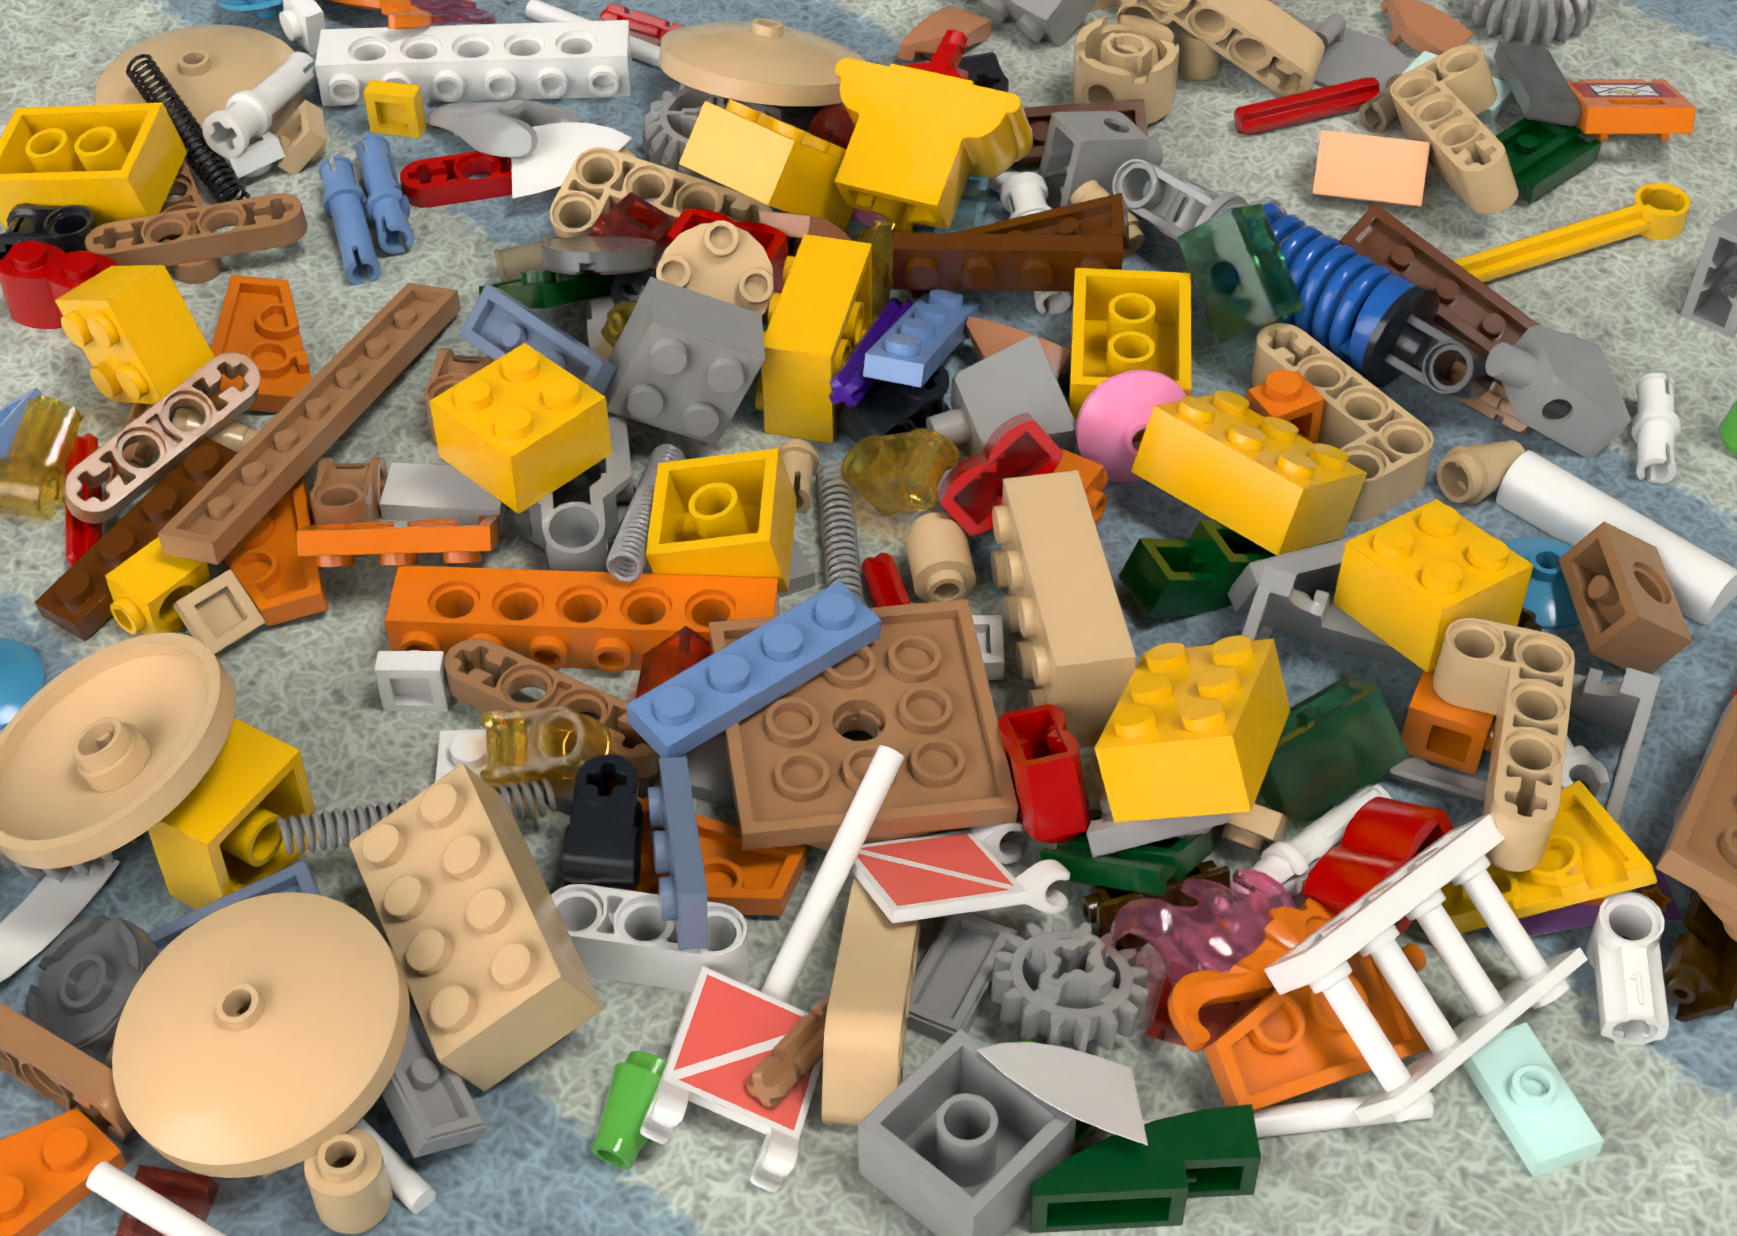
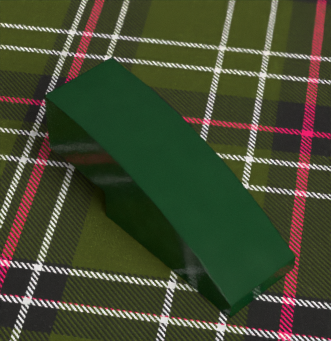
[1119,520,1313,618]
[1029,1104,1261,1233]

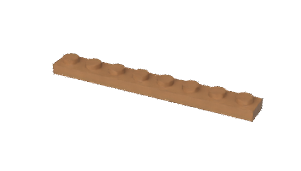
[158,282,461,565]

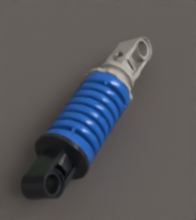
[1112,159,1494,400]

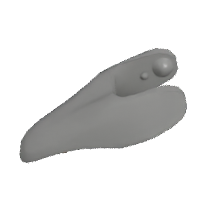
[427,100,580,157]

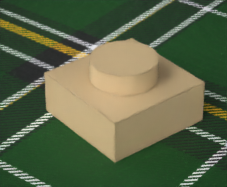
[275,100,327,175]
[172,569,265,654]
[1221,803,1291,851]

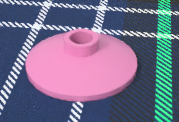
[1075,369,1186,483]

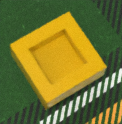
[363,80,427,139]

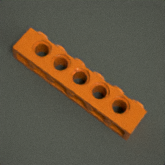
[385,565,780,675]

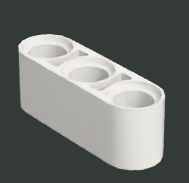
[551,884,750,992]

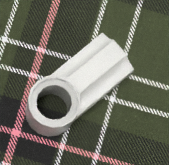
[1586,891,1669,1045]

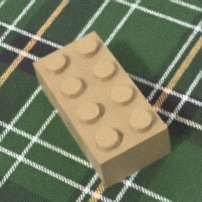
[991,470,1136,748]
[349,763,604,1092]

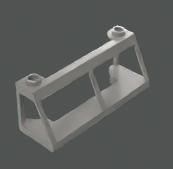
[1241,565,1661,824]

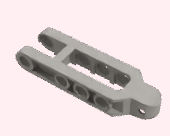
[512,297,634,572]

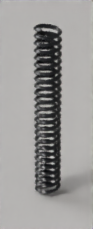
[126,54,250,204]

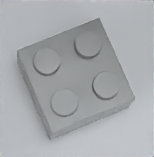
[605,277,765,446]
[858,1028,1076,1236]

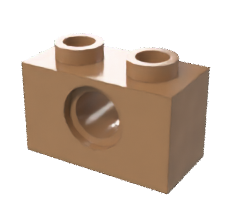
[1558,521,1693,674]

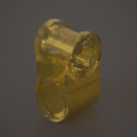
[840,429,960,516]
[479,706,613,787]

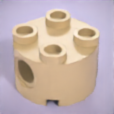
[1072,15,1179,127]
[656,221,774,326]

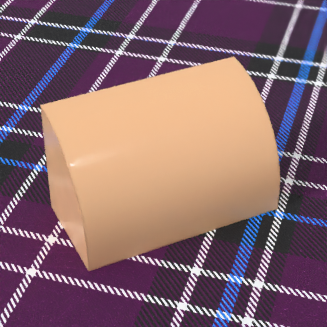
[1312,130,1430,207]

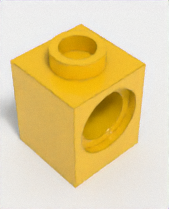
[105,537,211,635]

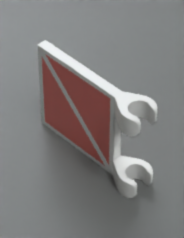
[850,818,1070,924]
[640,966,823,1193]

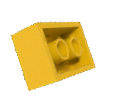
[679,99,855,231]
[0,103,187,230]
[755,234,872,443]
[1068,268,1192,440]
[1131,390,1367,556]
[1095,636,1290,822]

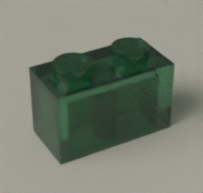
[1260,674,1410,825]

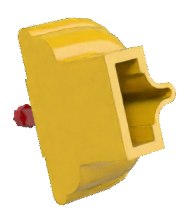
[834,29,1033,233]

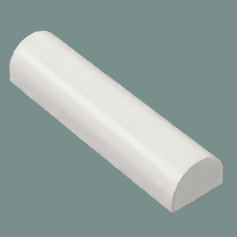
[1495,450,1737,626]

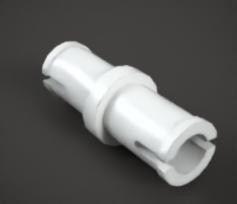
[1631,373,1681,484]

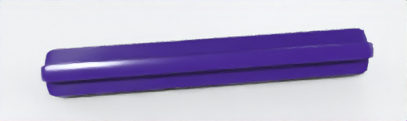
[829,297,913,408]

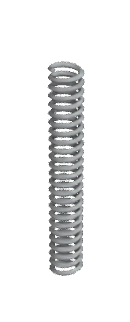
[606,444,685,583]
[815,460,864,603]
[275,777,557,856]

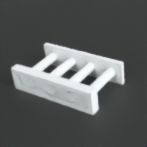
[1264,812,1588,1123]

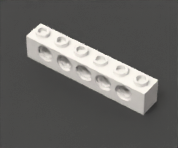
[315,20,632,106]

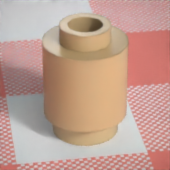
[905,512,976,602]
[304,1129,393,1234]

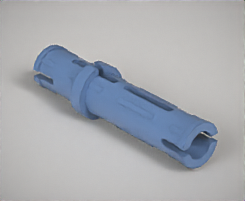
[355,133,414,254]
[318,155,381,285]

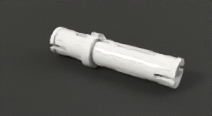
[1229,782,1392,923]

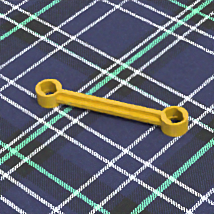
[1453,183,1690,282]

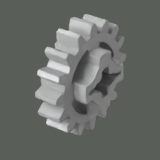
[990,919,1149,1053]

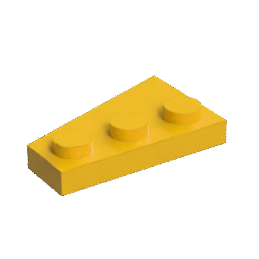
[1440,780,1658,934]

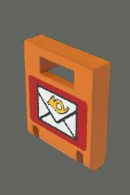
[1566,79,1696,141]

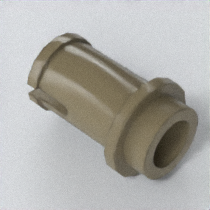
[1359,73,1405,133]
[494,234,560,282]

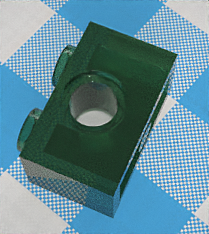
[1177,203,1305,344]

